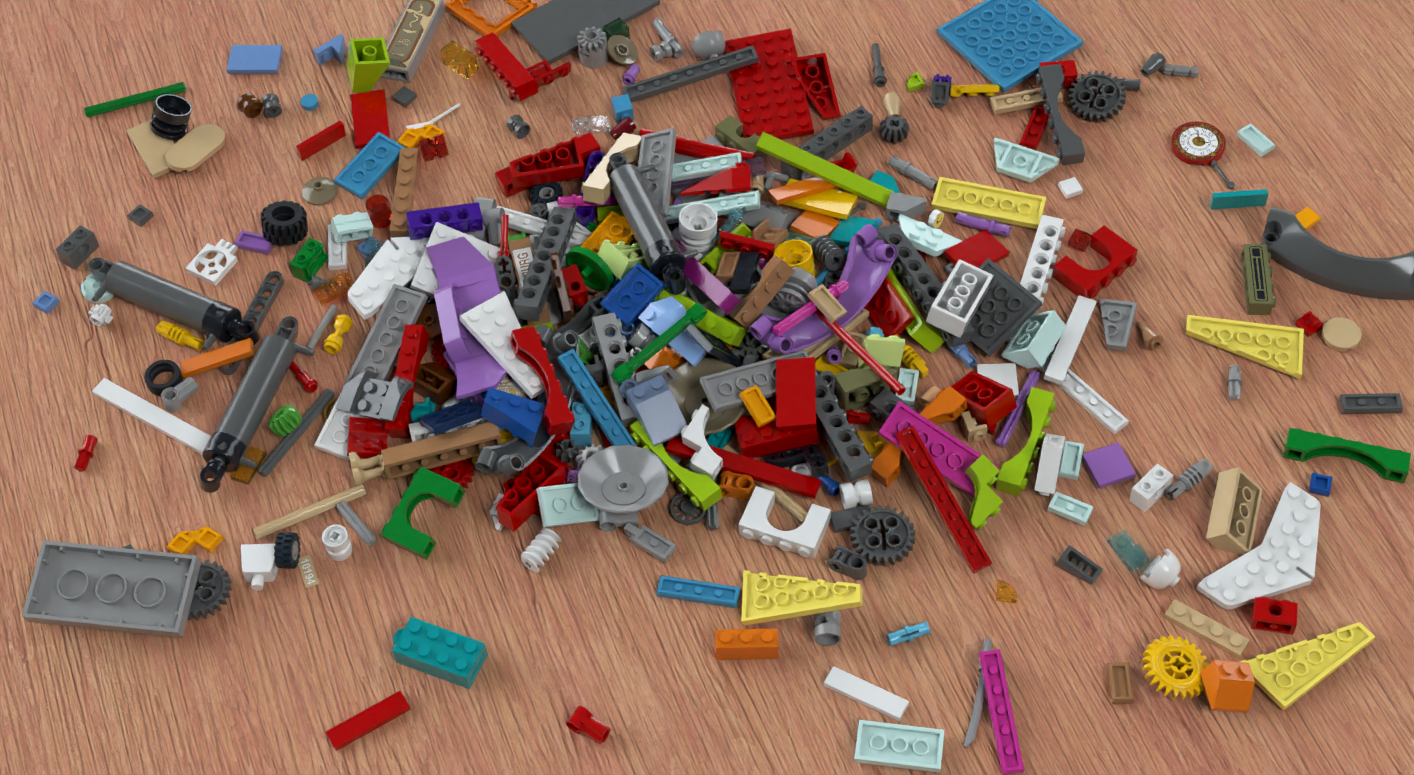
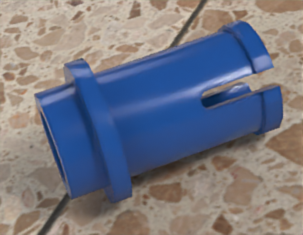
[817,475,840,496]

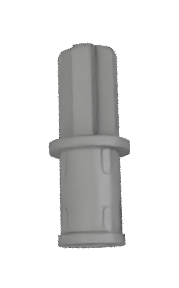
[1227,365,1242,401]

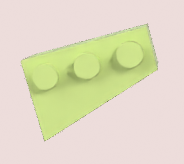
[597,239,649,279]

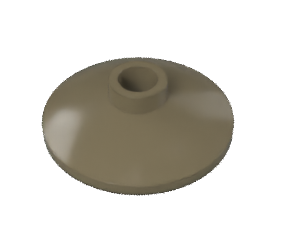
[607,35,638,65]
[302,177,337,205]

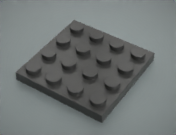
[970,258,1043,357]

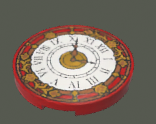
[1171,121,1226,166]

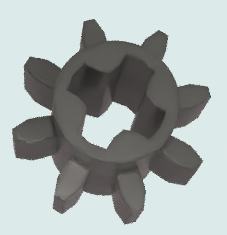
[556,439,579,463]

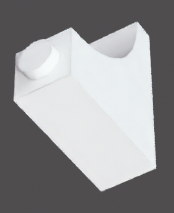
[1035,433,1065,496]

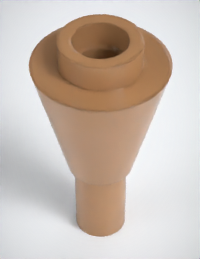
[1137,321,1163,350]

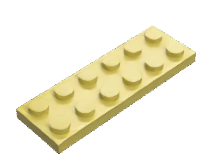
[931,177,1046,229]

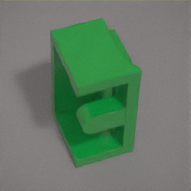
[290,238,328,282]

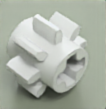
[88,304,113,327]

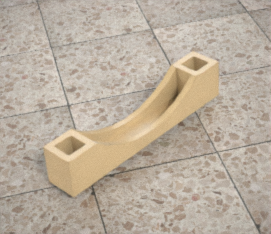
[581,133,642,205]

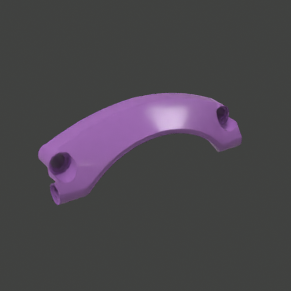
[749,224,898,354]

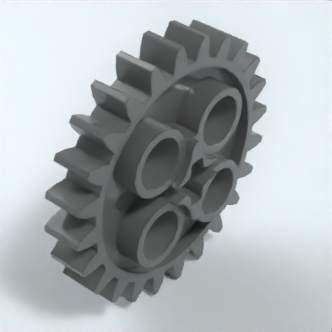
[1068,70,1126,123]
[850,505,915,567]
[188,559,232,621]

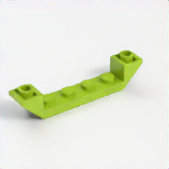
[886,266,945,353]

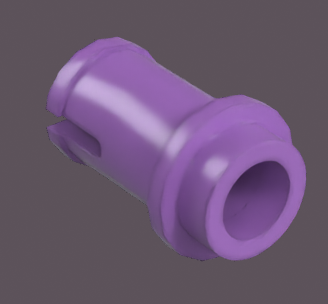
[622,64,640,85]
[826,346,842,364]

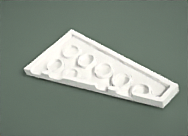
[459,291,545,399]

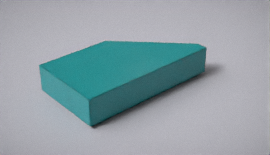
[870,170,900,193]

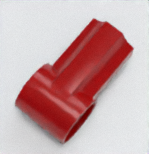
[566,706,611,744]

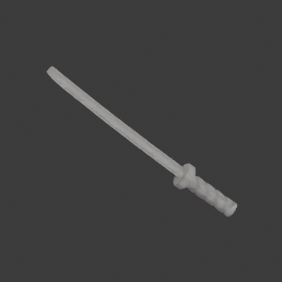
[964,639,992,748]

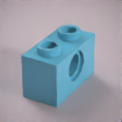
[570,402,594,447]

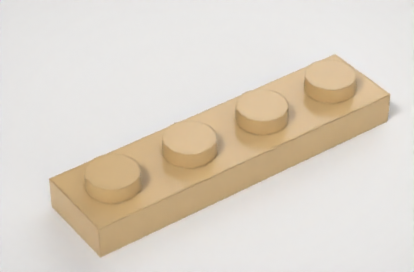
[990,88,1063,115]
[1164,599,1250,659]

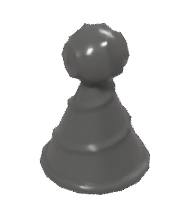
[307,274,338,292]

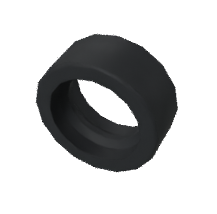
[144,360,183,396]

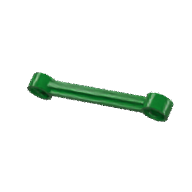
[611,303,707,385]

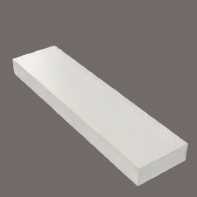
[824,666,909,721]

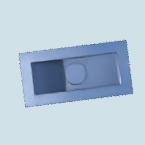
[314,34,346,65]

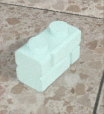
[331,212,373,243]

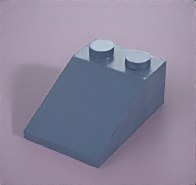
[626,375,687,447]

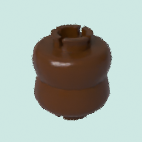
[237,93,263,118]

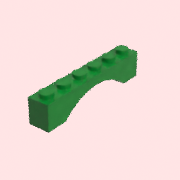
[1283,428,1411,483]

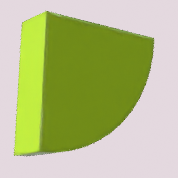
[907,71,925,92]

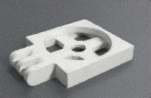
[186,239,238,286]

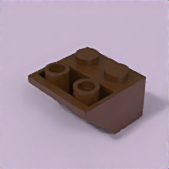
[414,362,457,406]

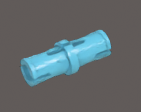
[887,621,930,646]

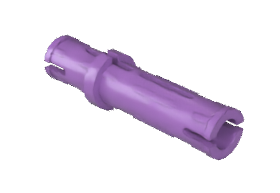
[955,212,1011,237]

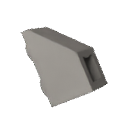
[886,192,927,222]

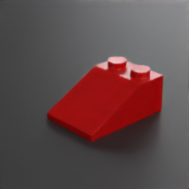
[951,371,1017,429]

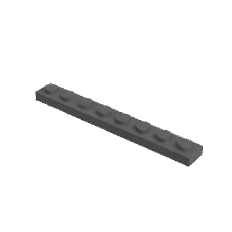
[622,46,759,103]

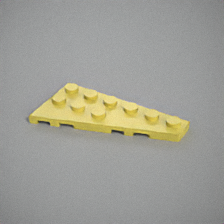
[1185,315,1304,379]
[741,570,863,626]
[1239,622,1375,711]

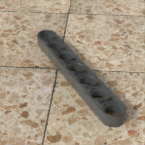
[219,271,284,375]

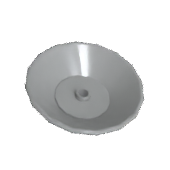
[578,445,669,514]

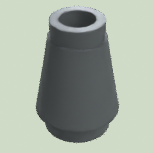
[1140,52,1166,77]

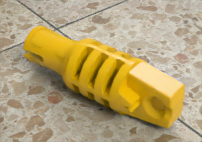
[156,321,205,351]
[894,335,928,379]

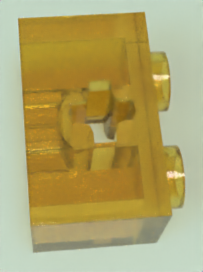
[440,40,479,79]

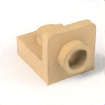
[960,411,988,442]

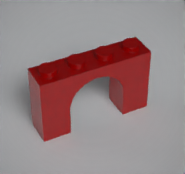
[1052,225,1138,299]

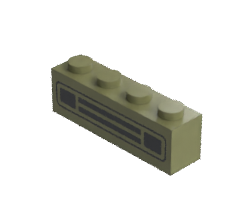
[1241,244,1276,315]

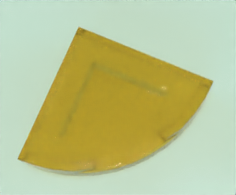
[996,580,1017,603]

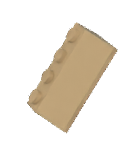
[1206,467,1263,555]

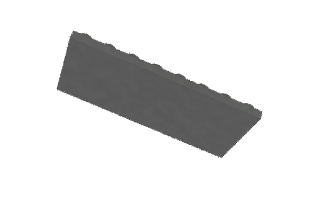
[511,0,660,65]

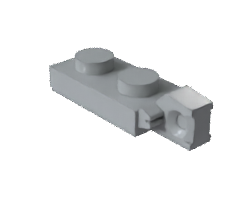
[623,522,677,563]

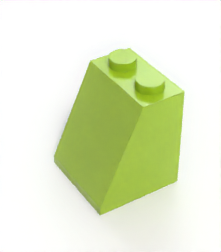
[347,37,390,93]

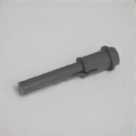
[872,43,887,87]

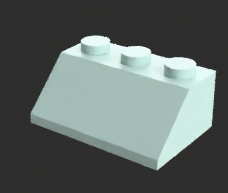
[1001,310,1067,369]

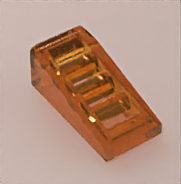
[313,271,354,306]

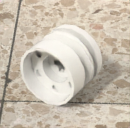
[678,203,717,252]

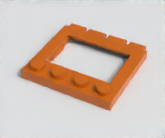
[445,0,537,37]

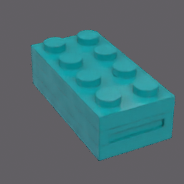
[392,617,488,689]

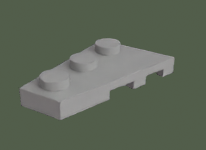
[1100,298,1137,351]

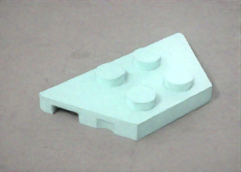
[994,137,1060,183]
[897,214,962,257]

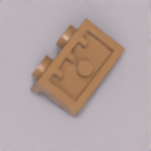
[752,219,788,248]

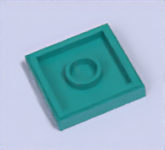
[829,215,878,246]

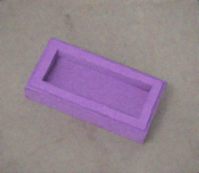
[234,230,274,255]

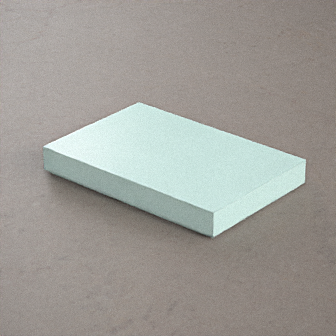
[536,483,599,528]

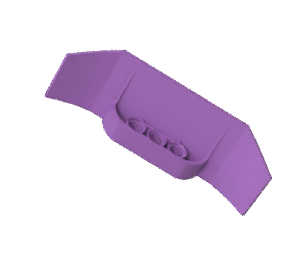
[426,236,507,399]

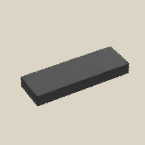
[1339,393,1403,414]

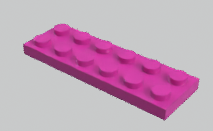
[878,401,999,498]

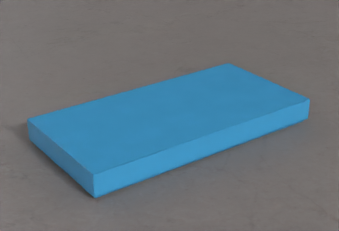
[334,132,405,200]

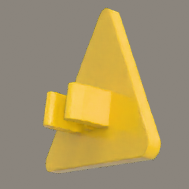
[857,430,888,458]

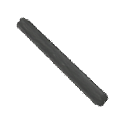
[258,388,335,477]

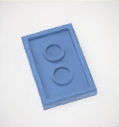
[227,45,283,74]

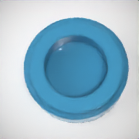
[301,94,319,111]

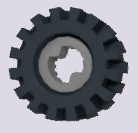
[530,182,564,206]

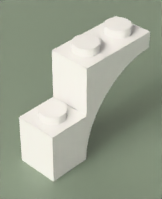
[681,404,723,481]

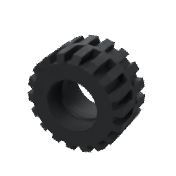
[261,200,308,246]

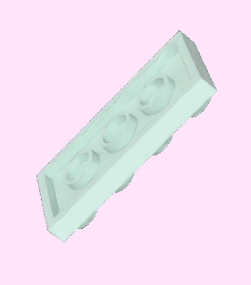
[854,720,944,773]

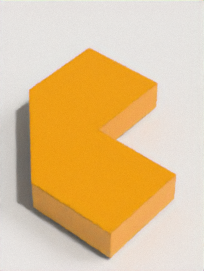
[397,124,446,148]
[166,526,224,554]

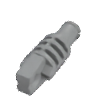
[1165,458,1213,501]

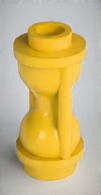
[324,314,353,355]

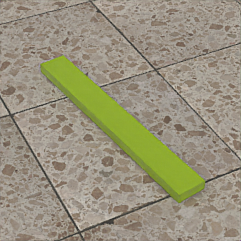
[755,132,894,208]

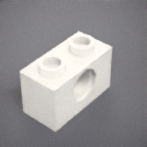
[1129,463,1173,512]

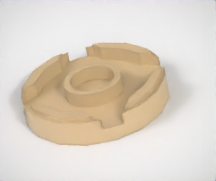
[1321,317,1362,352]

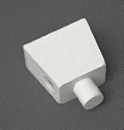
[241,544,279,591]

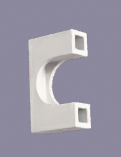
[739,486,831,559]

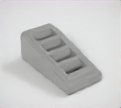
[635,365,679,384]

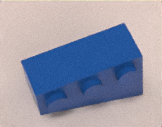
[480,387,546,447]

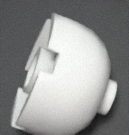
[1140,548,1181,589]

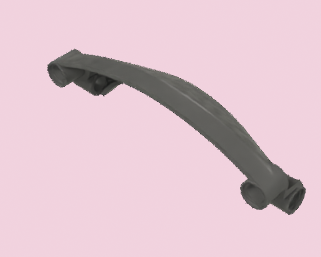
[1260,207,1414,300]
[475,325,579,476]

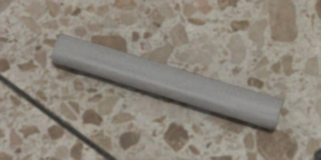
[306,304,338,350]

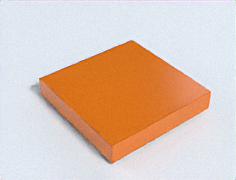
[790,210,840,238]

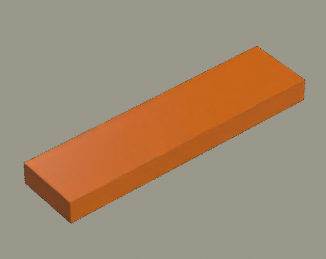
[768,177,838,205]
[181,338,254,379]

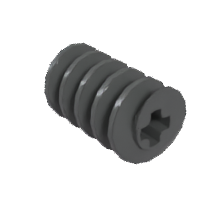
[811,235,847,271]

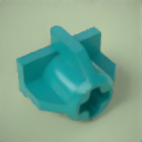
[410,397,436,423]

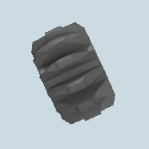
[879,114,910,144]

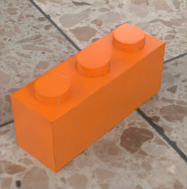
[715,628,779,660]

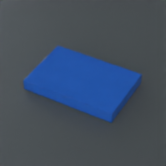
[599,262,666,328]

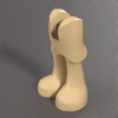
[349,452,387,486]

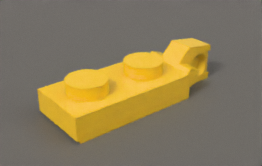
[950,84,1000,97]

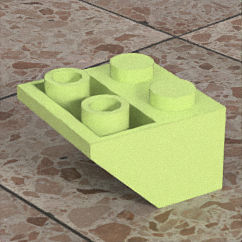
[858,334,905,370]

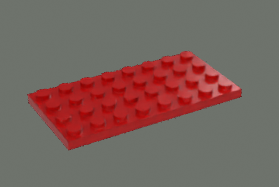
[725,28,814,140]

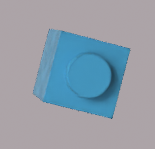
[611,94,634,124]

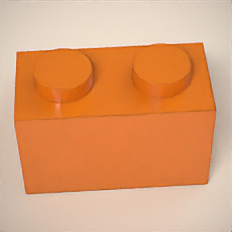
[1200,660,1255,713]

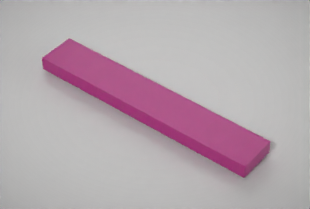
[978,649,1024,775]

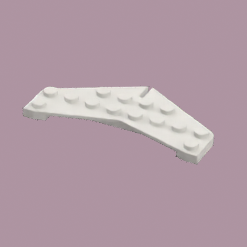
[348,234,475,320]
[1196,482,1321,610]

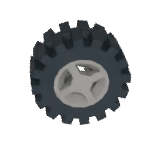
[274,532,301,569]

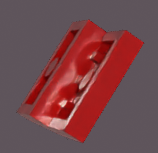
[347,417,388,458]

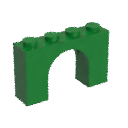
[381,467,466,560]

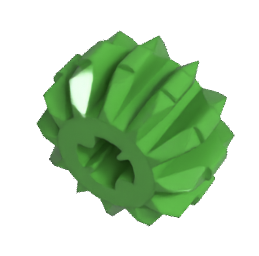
[268,405,302,437]

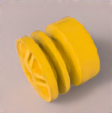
[774,239,816,278]

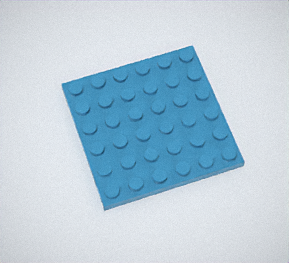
[937,0,1083,93]

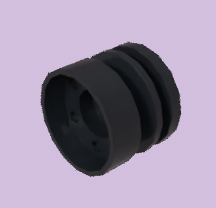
[150,94,192,140]

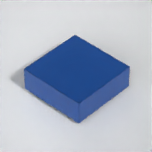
[1308,473,1332,497]

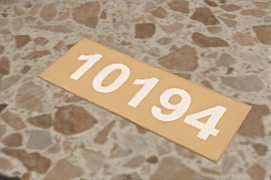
[298,555,319,588]

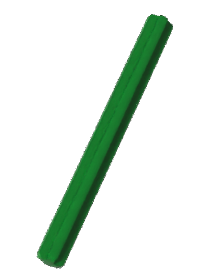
[84,82,186,117]

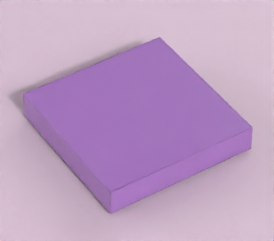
[1082,442,1136,489]

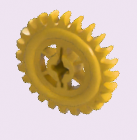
[1142,635,1209,701]

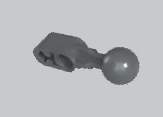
[494,255,523,326]

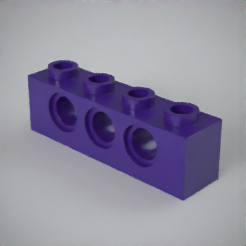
[406,202,483,240]

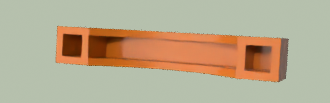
[871,385,967,487]

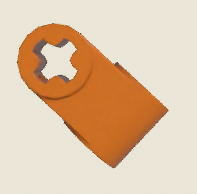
[718,471,755,500]

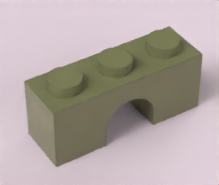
[715,115,768,166]

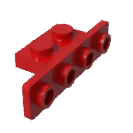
[509,60,571,100]

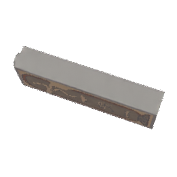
[380,0,445,83]

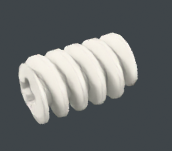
[521,528,562,573]

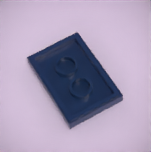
[419,399,483,435]

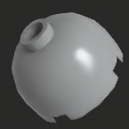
[690,30,726,60]

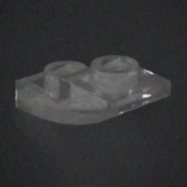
[572,115,611,135]

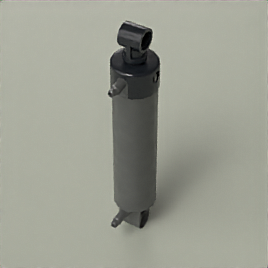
[609,152,699,295]
[88,258,260,350]
[200,316,315,493]

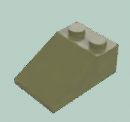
[835,369,898,411]

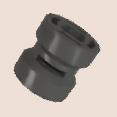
[262,93,282,118]
[506,114,531,139]

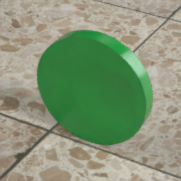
[565,246,614,291]

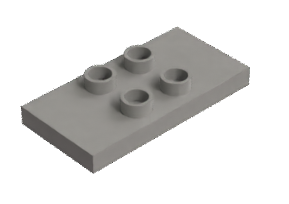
[22,540,202,638]

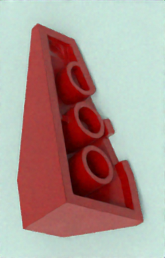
[791,53,841,120]
[680,161,753,196]

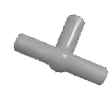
[754,170,789,191]

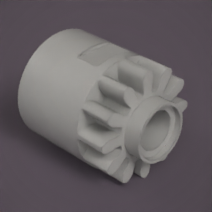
[577,26,609,69]

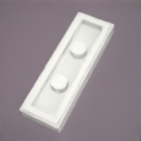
[328,224,347,271]

